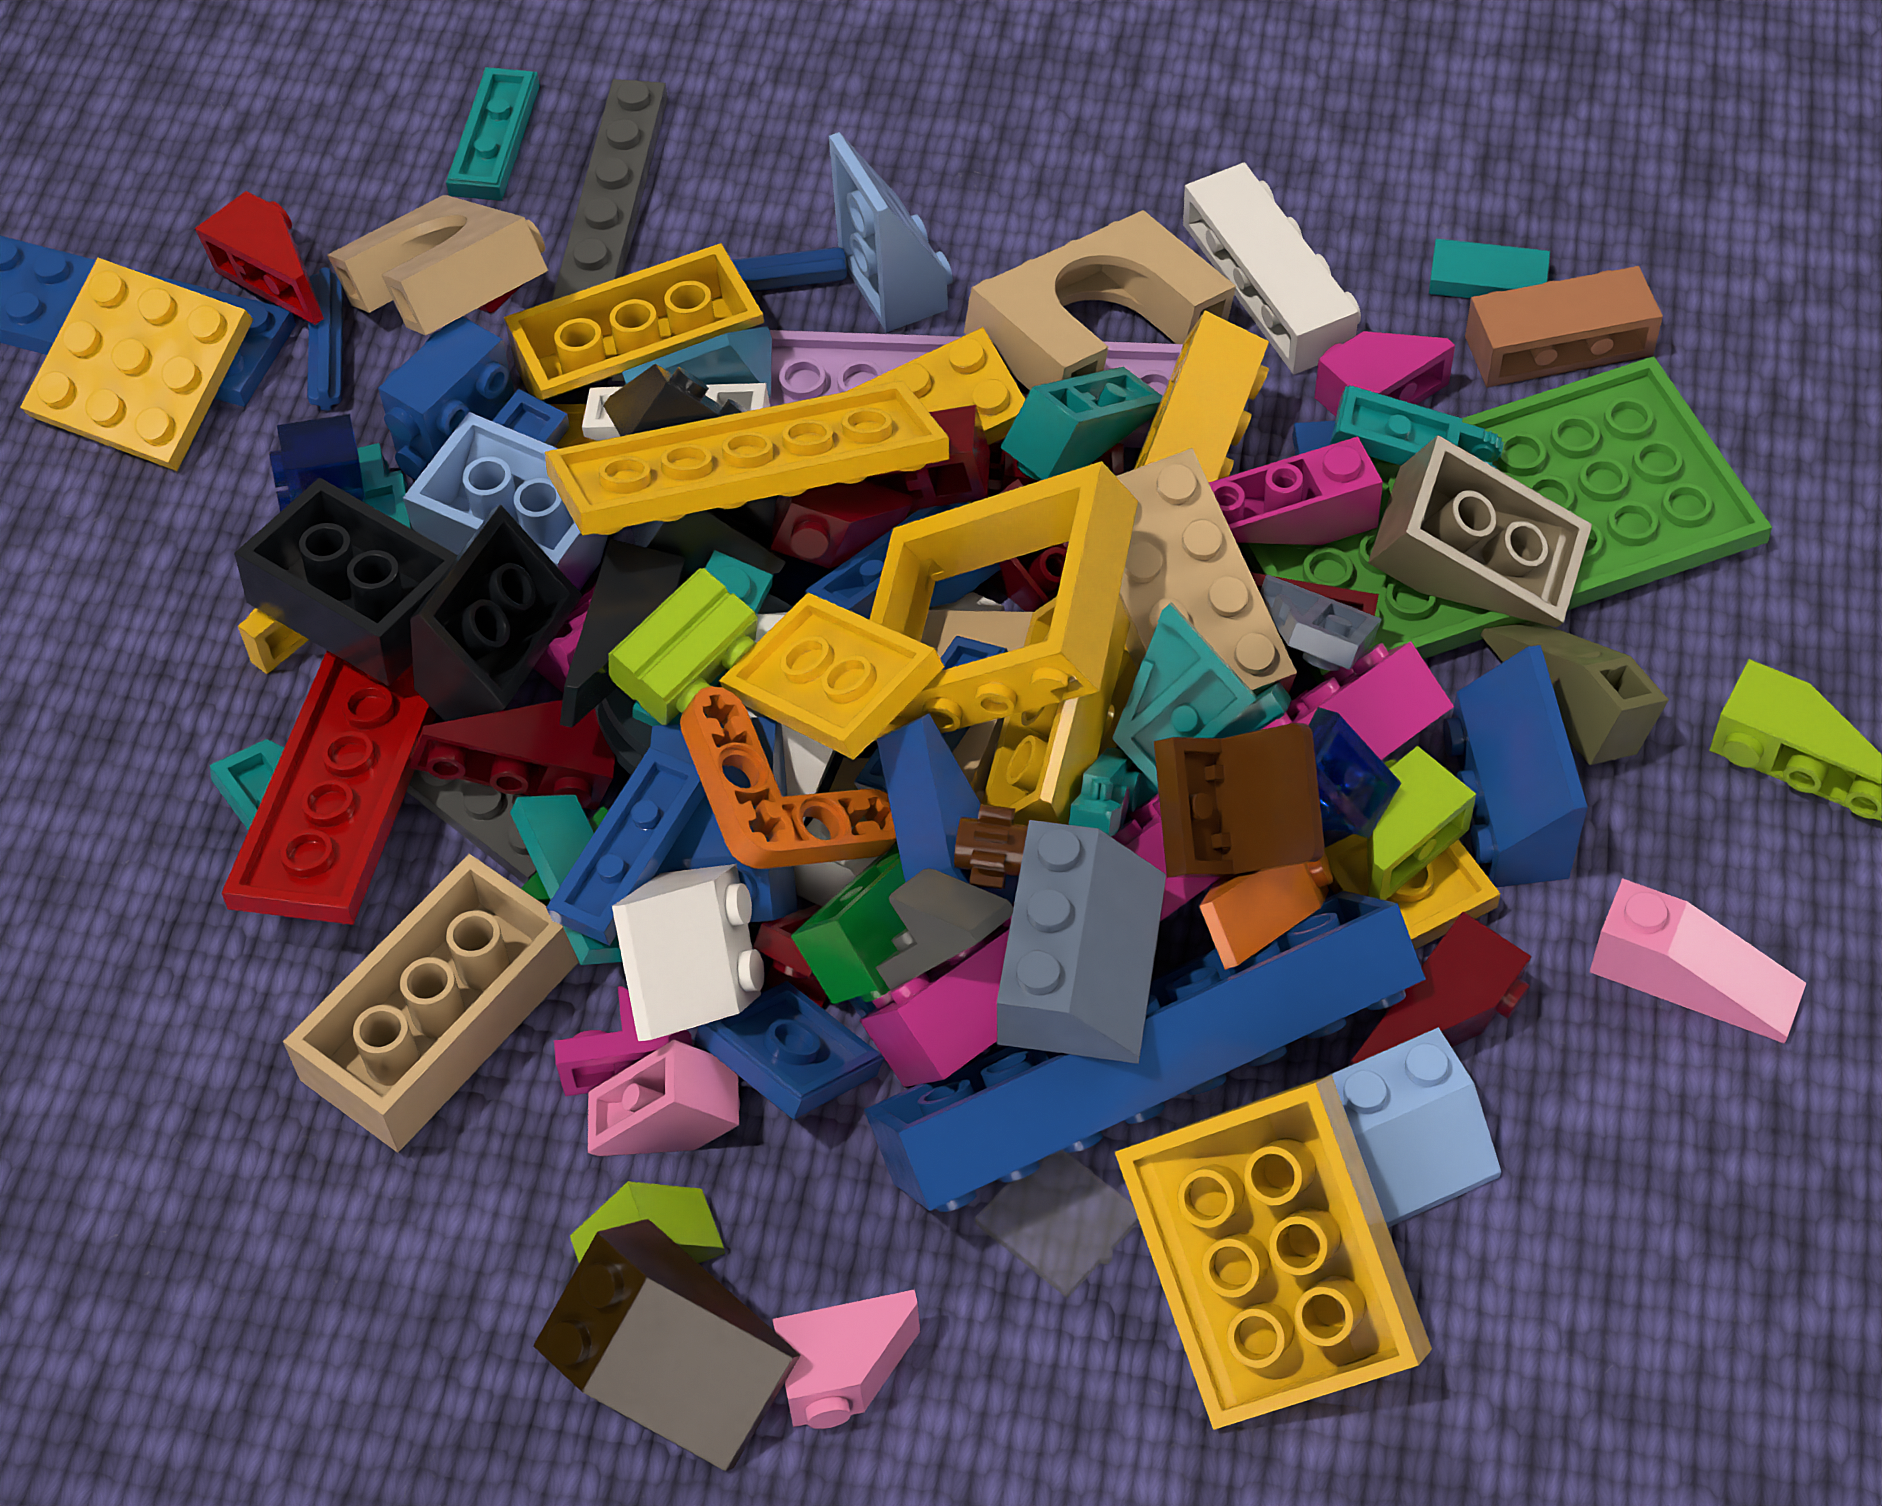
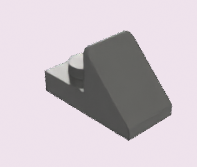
[875,868,1013,991]

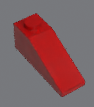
[195,191,324,325]

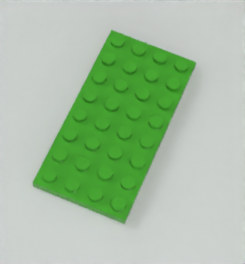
[1239,356,1772,685]

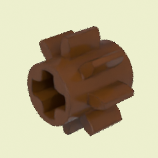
[954,804,1028,890]

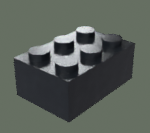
[234,477,458,686]

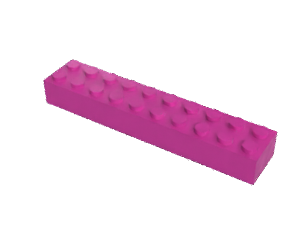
[859,641,1454,1087]

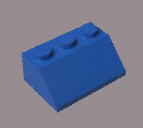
[1443,645,1588,887]

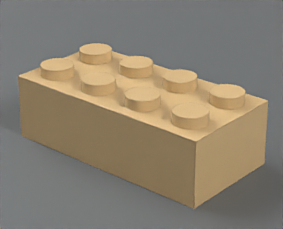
[1116,448,1297,695]
[283,854,579,1153]

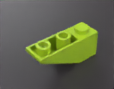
[1709,659,1882,822]

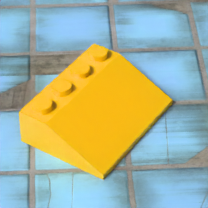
[1115,1074,1432,1430]

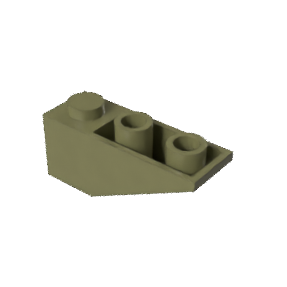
[1481,621,1669,765]

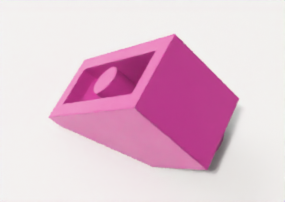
[1314,331,1455,417]

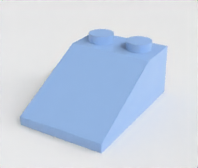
[829,132,953,333]

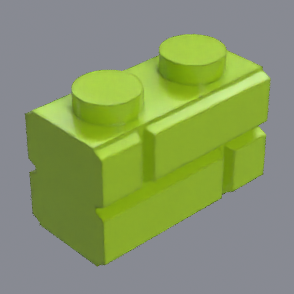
[609,568,758,725]

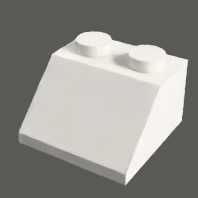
[612,864,764,1041]

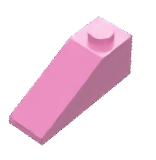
[1590,878,1806,1044]

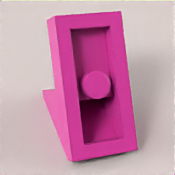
[554,986,694,1096]

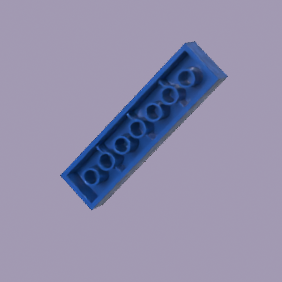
[864,891,1425,1212]

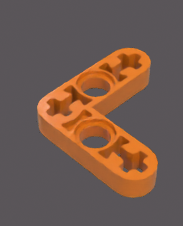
[680,686,897,869]

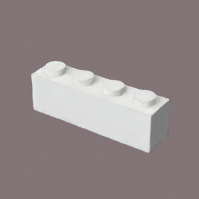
[1183,162,1361,375]

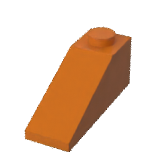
[1200,852,1333,970]

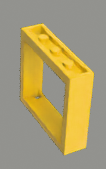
[870,461,1138,741]

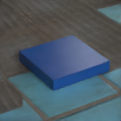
[694,981,884,1120]

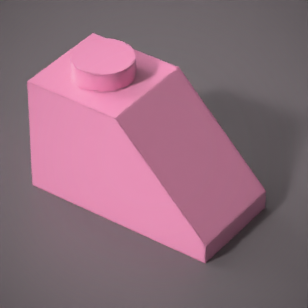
[588,1040,740,1156]
[773,1289,920,1429]

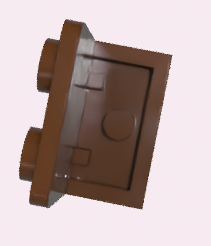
[1154,723,1324,878]

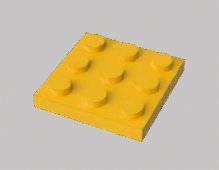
[20,258,254,471]

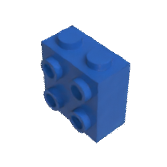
[378,316,515,480]

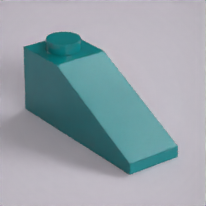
[1001,366,1163,481]

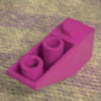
[1209,437,1383,545]

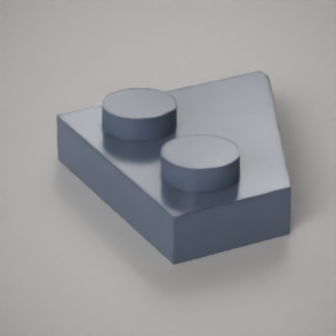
[1260,574,1382,671]

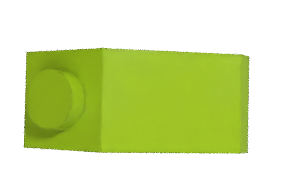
[1366,746,1476,900]

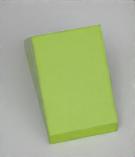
[570,1181,725,1263]

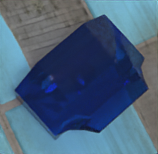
[1308,707,1402,839]

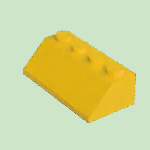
[504,243,764,401]
[982,596,1130,825]

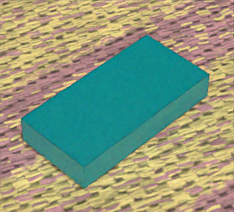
[1428,238,1550,298]

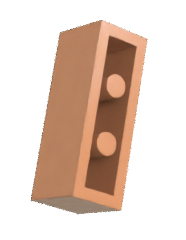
[1465,266,1663,388]

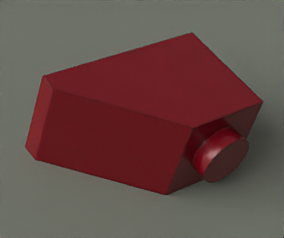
[770,480,913,569]

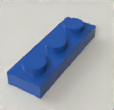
[546,747,706,946]

